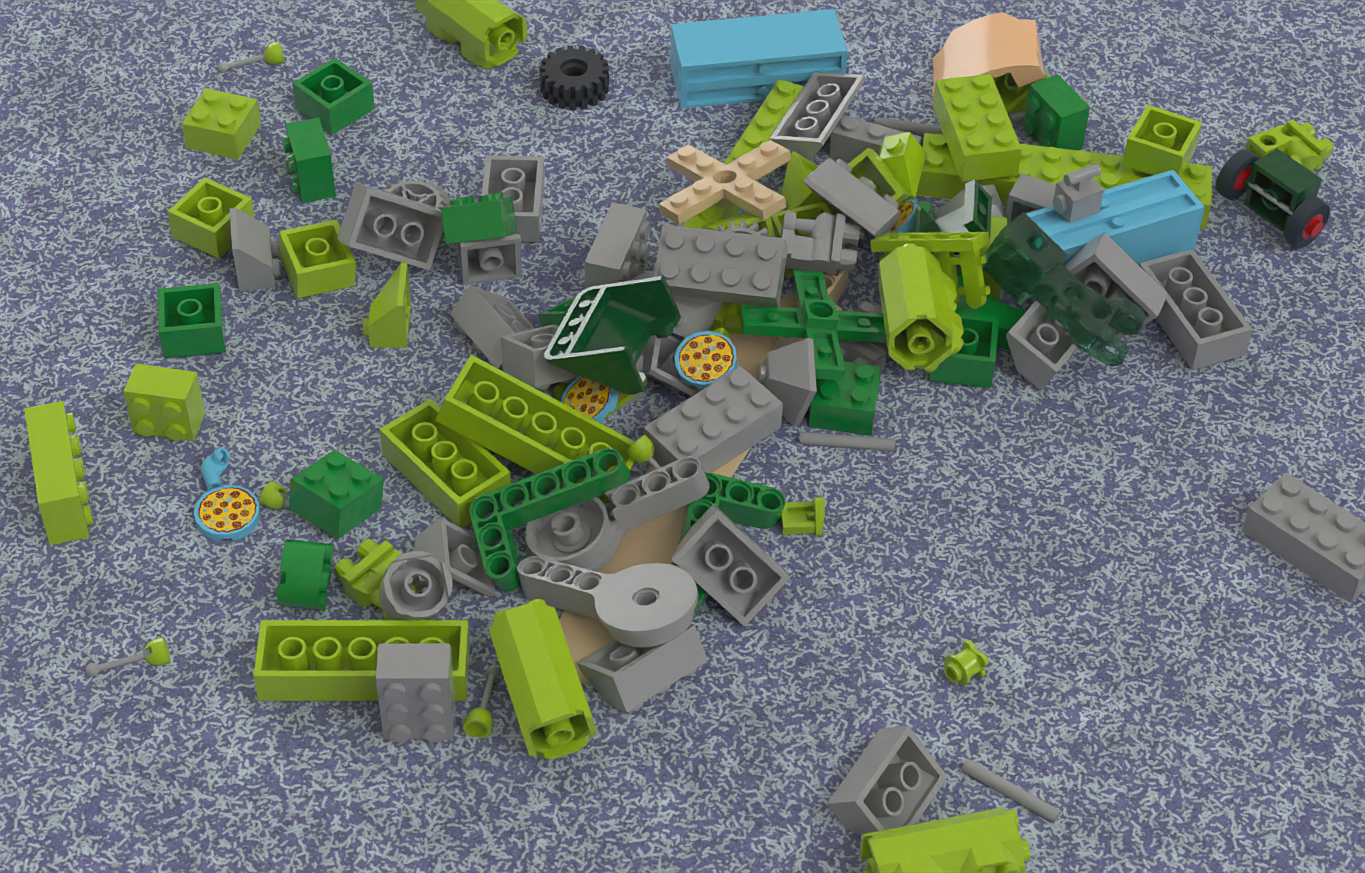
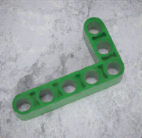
[469,448,630,592]
[675,472,786,619]

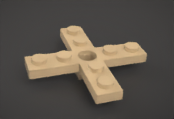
[659,140,791,225]

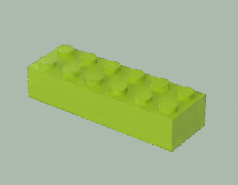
[435,355,635,504]
[253,620,470,701]

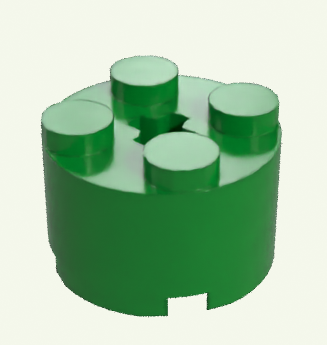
[277,539,334,611]

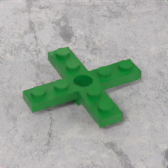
[739,270,887,380]

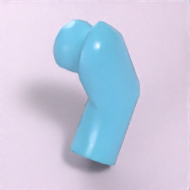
[200,448,230,491]

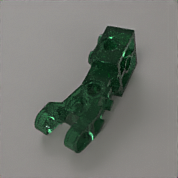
[982,212,1146,366]

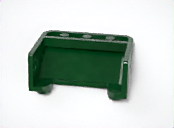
[544,276,681,395]

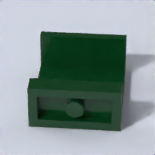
[913,179,992,255]

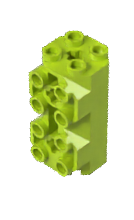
[415,0,527,69]
[878,244,964,373]
[489,599,597,760]
[860,807,1031,873]

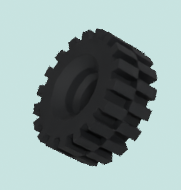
[539,45,609,110]

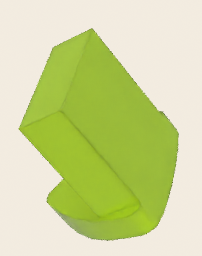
[780,497,825,536]

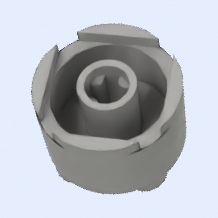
[379,551,453,620]

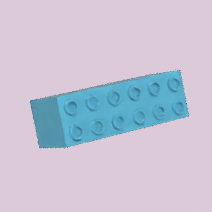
[670,9,848,109]
[1009,170,1204,302]

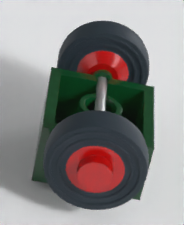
[1215,148,1330,248]

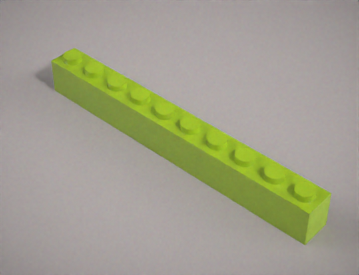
[683,79,804,229]

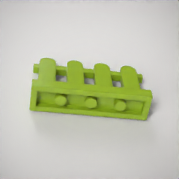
[870,232,990,309]

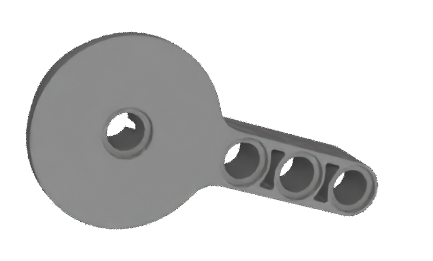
[526,457,710,572]
[517,556,698,647]

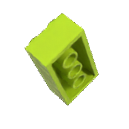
[933,74,1022,182]
[379,399,511,528]
[24,401,94,545]

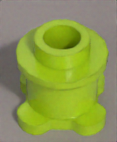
[944,640,989,686]

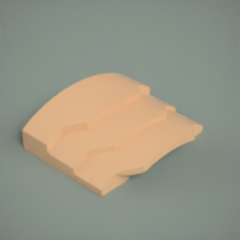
[932,12,1045,98]

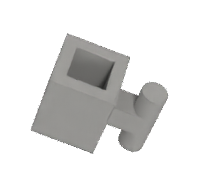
[1053,163,1104,223]

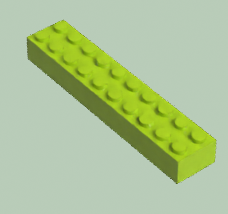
[916,133,1212,229]

